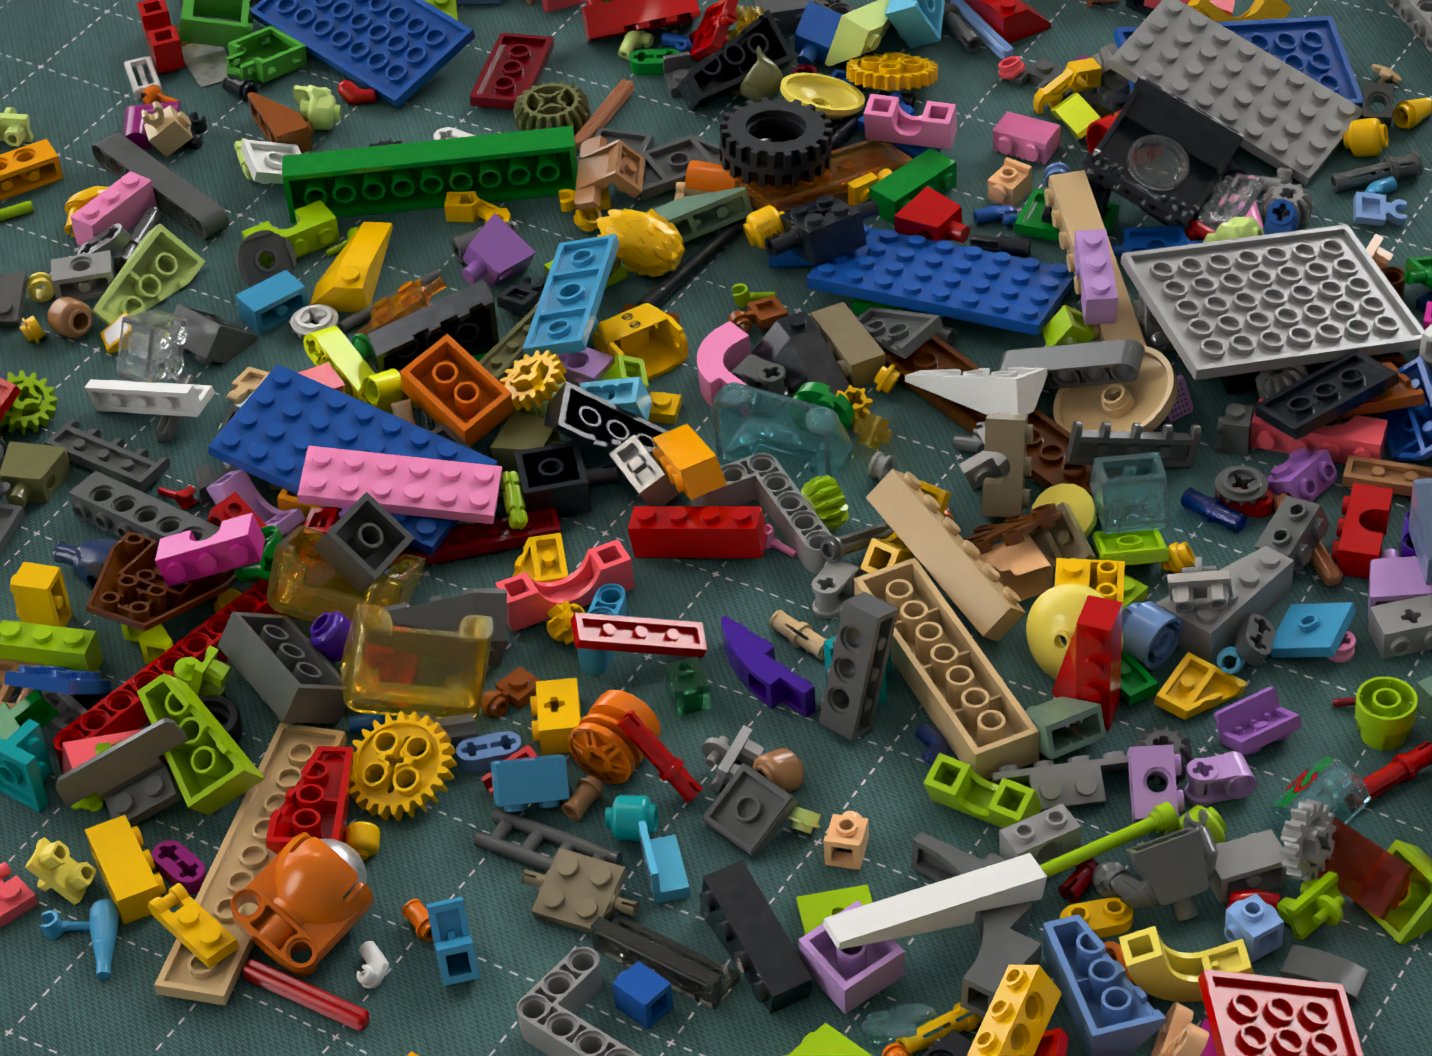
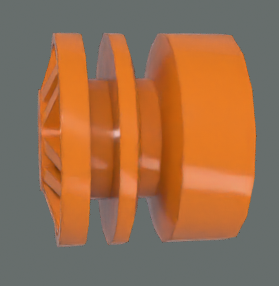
[568,690,661,784]

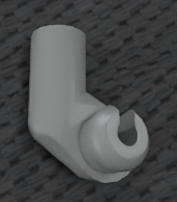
[1250,167,1293,192]

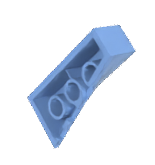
[1043,914,1166,1056]

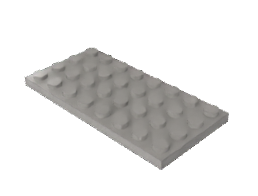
[1107,0,1363,186]

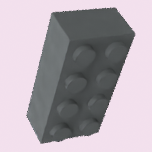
[217,612,353,726]

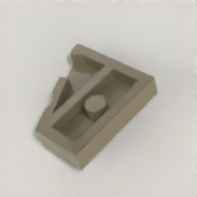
[1023,502,1096,568]

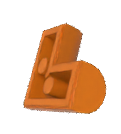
[685,160,750,192]

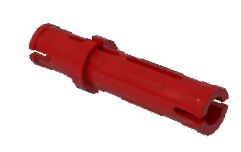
[616,709,703,803]
[1341,741,1432,811]

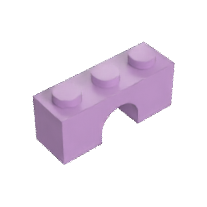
[1073,229,1118,325]

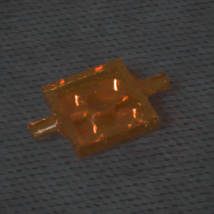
[354,276,447,336]

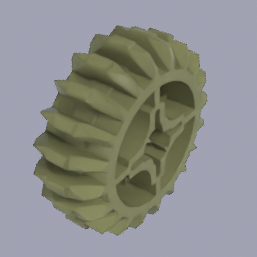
[513,81,590,134]

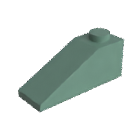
[654,187,753,243]

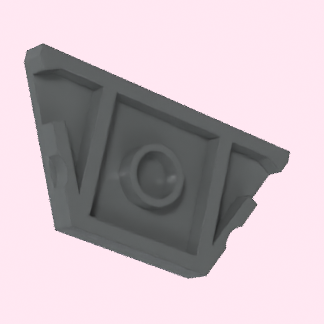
[640,135,722,200]

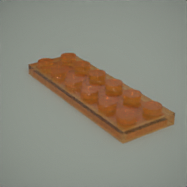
[735,139,913,212]

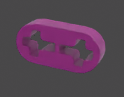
[152,840,207,894]

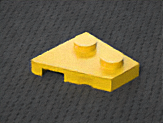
[512,533,568,583]
[1154,652,1247,720]

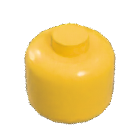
[344,821,380,861]

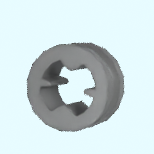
[868,451,896,482]

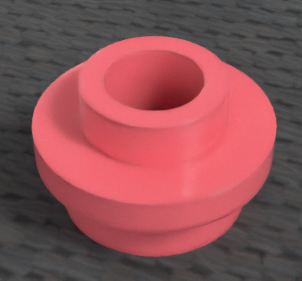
[998,56,1026,81]

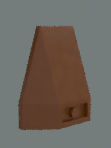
[86,531,238,631]

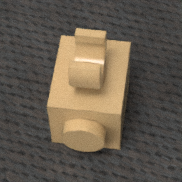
[141,101,193,157]

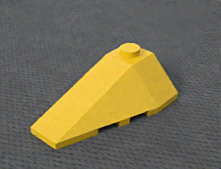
[310,222,393,313]

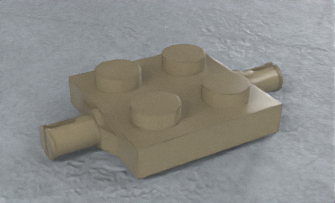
[521,848,639,937]

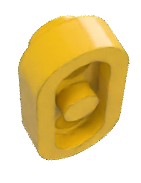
[1060,897,1133,938]

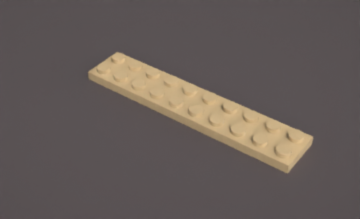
[154,722,347,1006]

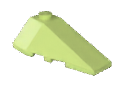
[824,0,892,66]
[91,223,206,326]

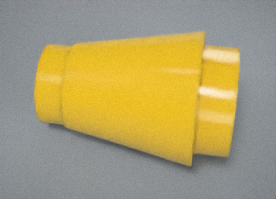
[1392,97,1432,129]

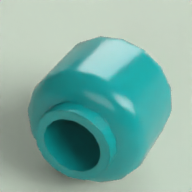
[605,795,658,842]

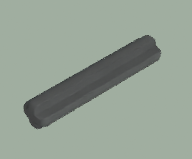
[154,373,195,443]

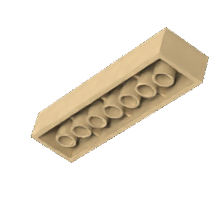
[854,557,1039,780]

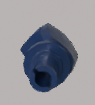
[53,539,118,590]

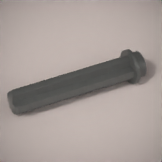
[820,522,894,562]

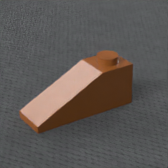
[247,92,314,153]

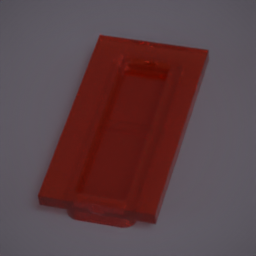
[1318,817,1414,920]

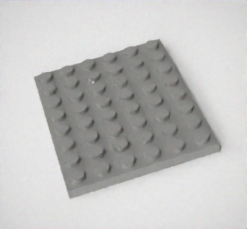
[1120,224,1425,380]

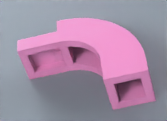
[697,321,751,416]

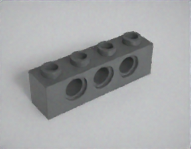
[819,592,899,741]

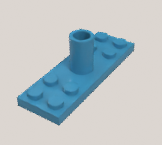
[523,234,619,357]

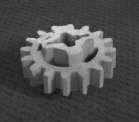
[1280,799,1336,881]

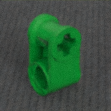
[234,525,292,583]

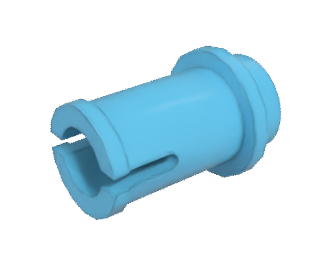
[1217,647,1244,674]

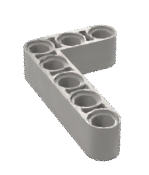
[690,453,832,574]
[517,947,641,1056]

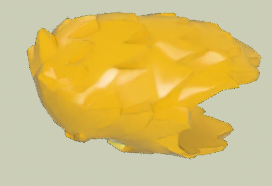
[596,208,685,277]

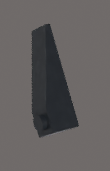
[544,381,668,457]

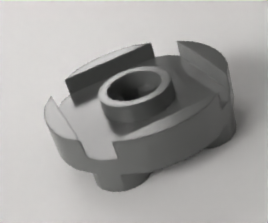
[235,230,296,287]

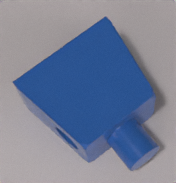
[794,1,842,65]

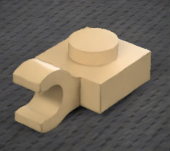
[227,367,270,405]

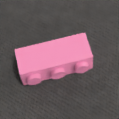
[70,171,157,246]

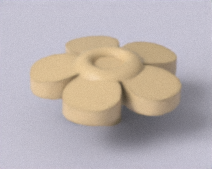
[1371,64,1402,83]

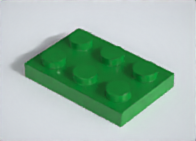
[1015,189,1119,242]

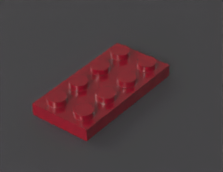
[469,32,554,111]

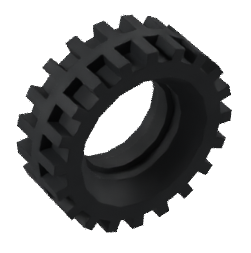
[720,97,832,189]

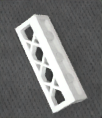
[84,379,215,417]

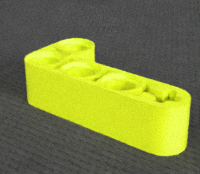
[303,326,404,415]

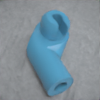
[1364,176,1397,194]

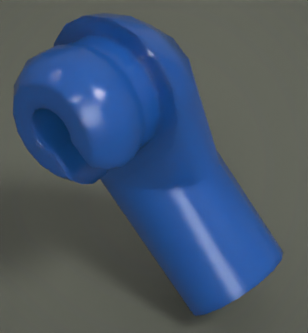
[661,31,693,53]

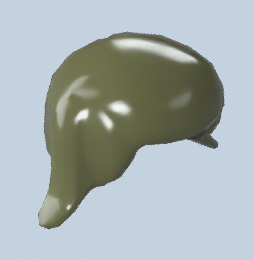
[731,46,783,103]

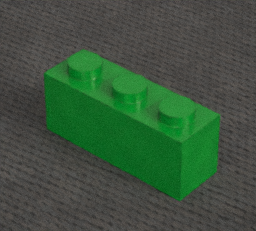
[869,148,957,224]

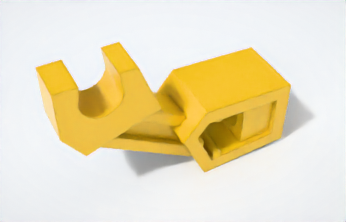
[1033,58,1102,114]
[444,191,511,228]

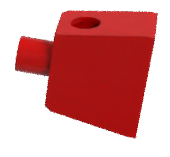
[894,187,970,243]

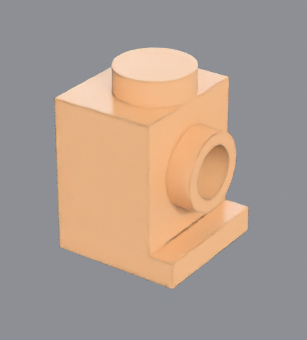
[988,157,1032,207]
[823,811,869,870]

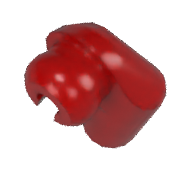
[337,80,376,105]

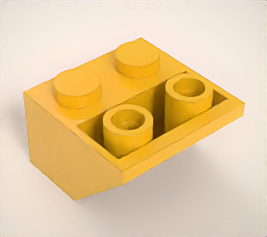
[1055,558,1125,612]

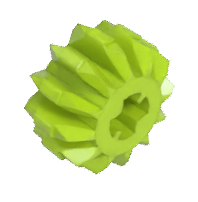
[801,475,849,531]

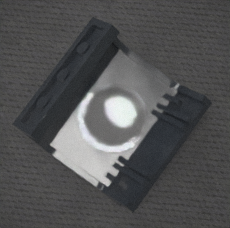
[1082,76,1245,232]

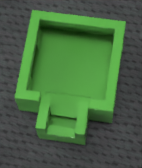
[226,25,307,83]

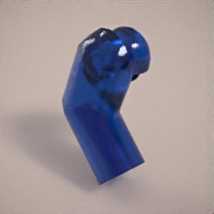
[915,723,948,766]

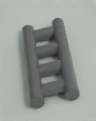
[473,808,622,871]

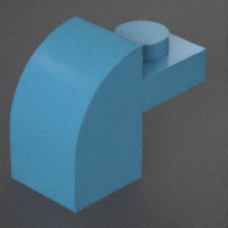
[426,897,480,986]

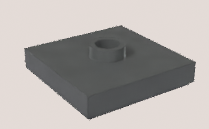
[701,762,799,859]

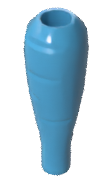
[89,899,119,980]

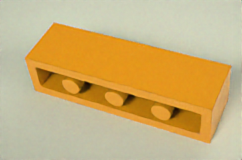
[651,424,727,500]

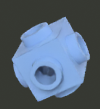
[1224,893,1284,962]

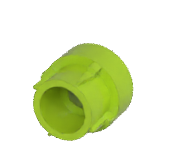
[1354,677,1418,752]

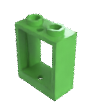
[179,0,253,49]

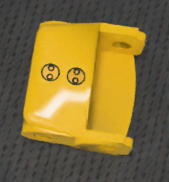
[592,303,689,380]

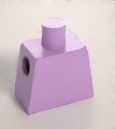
[1368,549,1432,620]

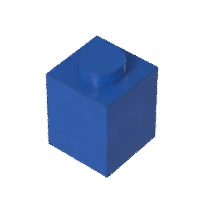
[612,961,674,1029]

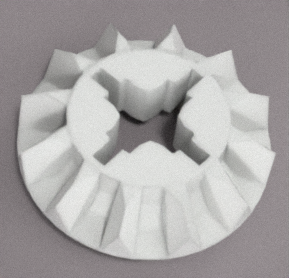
[290,304,339,339]

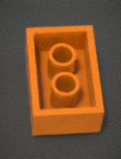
[400,334,513,447]

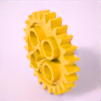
[846,52,938,91]
[350,711,457,821]

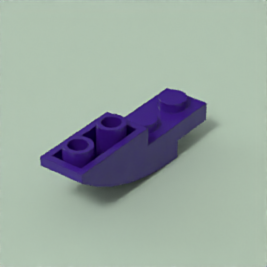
[721,615,816,718]

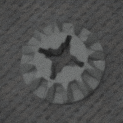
[1215,466,1268,506]

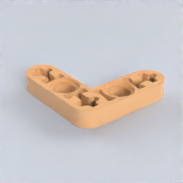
[1151,1002,1209,1056]

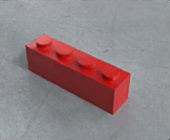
[581,0,701,42]
[627,506,768,558]
[1051,595,1123,731]

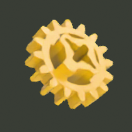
[500,350,567,411]

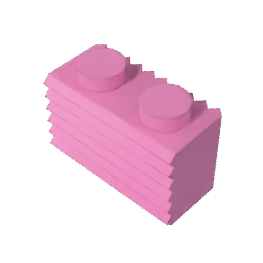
[993,111,1061,165]

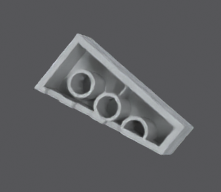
[1156,546,1294,663]

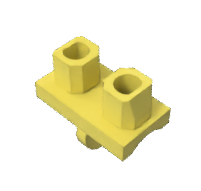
[25,837,96,905]

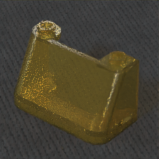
[267,525,426,635]
[341,603,493,719]

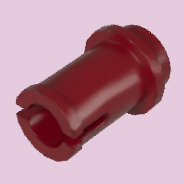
[1058,858,1099,904]

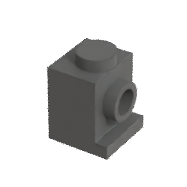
[1215,403,1254,456]

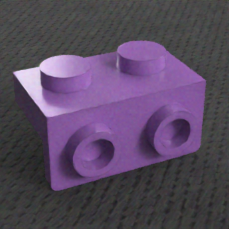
[1267,448,1338,502]
[1214,687,1302,755]

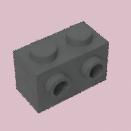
[1254,495,1329,576]

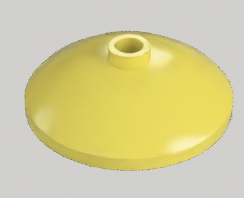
[780,73,865,120]
[1026,583,1123,680]

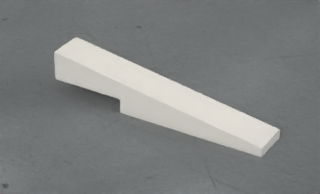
[823,853,1047,950]

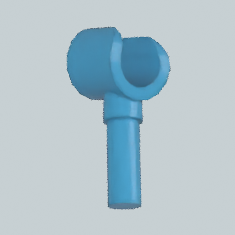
[40,910,90,940]

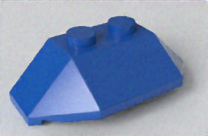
[1378,356,1432,462]

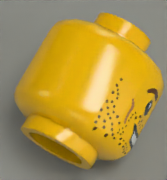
[743,205,785,250]

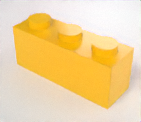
[85,815,167,925]

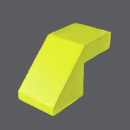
[1050,93,1101,139]
[121,624,173,664]

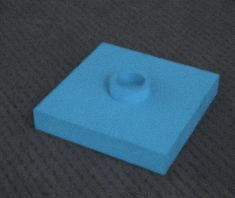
[1270,602,1356,658]

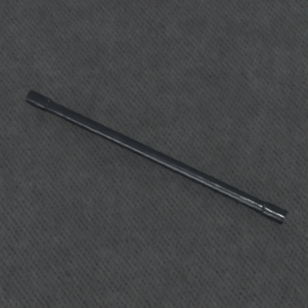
[637,116,859,308]

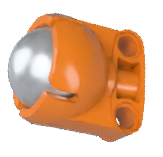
[230,832,375,977]

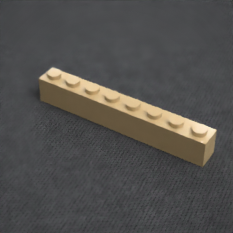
[1044,170,1146,346]

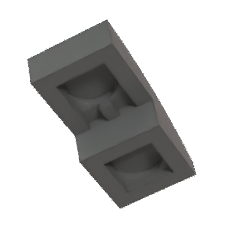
[1280,945,1370,1003]

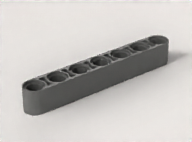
[92,132,229,240]

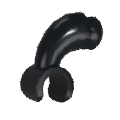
[185,112,207,150]

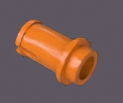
[402,899,433,942]

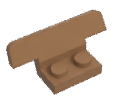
[574,135,645,210]

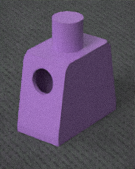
[461,214,535,287]

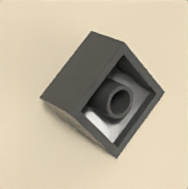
[164,304,258,365]

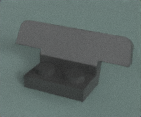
[56,718,187,827]

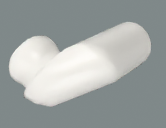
[356,941,389,989]

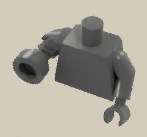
[1091,809,1218,921]

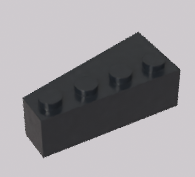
[699,860,813,1014]

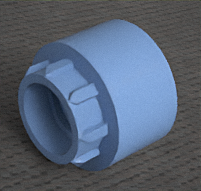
[1122,601,1183,670]

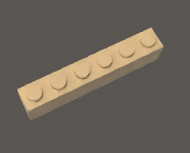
[866,469,1026,641]

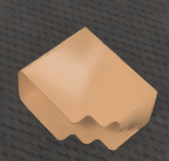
[978,534,1053,602]

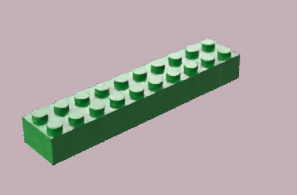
[282,126,578,223]

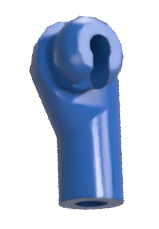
[973,205,1017,226]
[349,695,395,734]

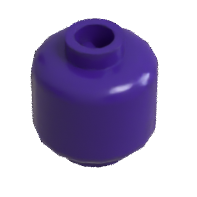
[310,612,361,662]

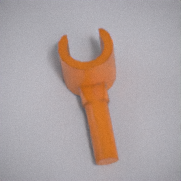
[142,84,181,105]

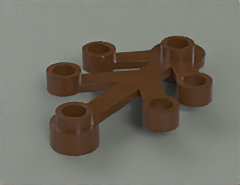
[958,503,1062,555]

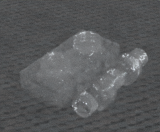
[1197,174,1266,228]

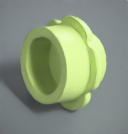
[787,806,821,834]

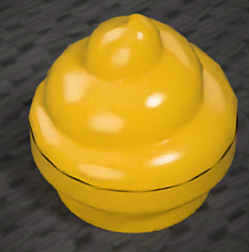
[1160,541,1195,574]

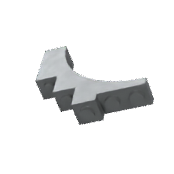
[911,832,1042,1017]

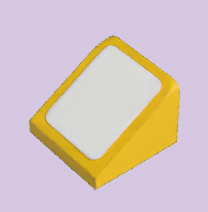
[101,313,137,354]

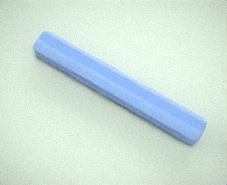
[950,0,1014,60]

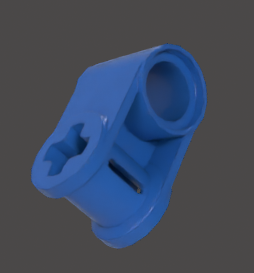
[1263,199,1298,235]

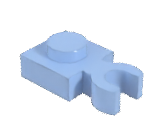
[1353,191,1407,226]

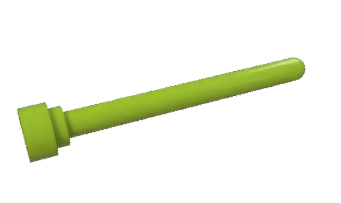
[1039,801,1180,878]

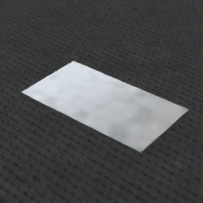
[181,43,230,88]

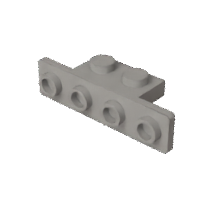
[990,751,1128,812]

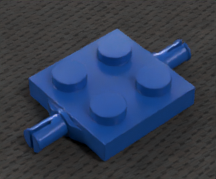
[1111,225,1204,257]

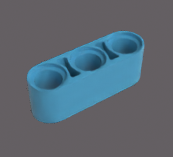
[577,584,628,675]

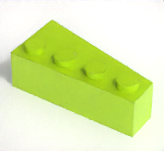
[137,673,265,816]

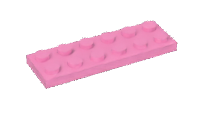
[297,446,502,524]

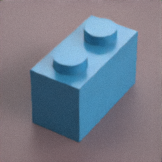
[235,270,309,335]
[490,754,570,812]

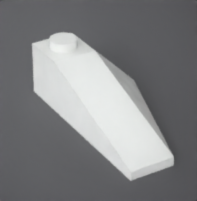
[905,367,1048,415]

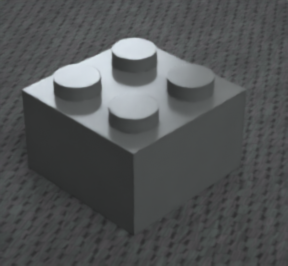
[312,492,415,594]

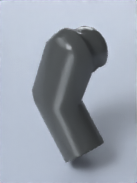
[953,421,985,453]

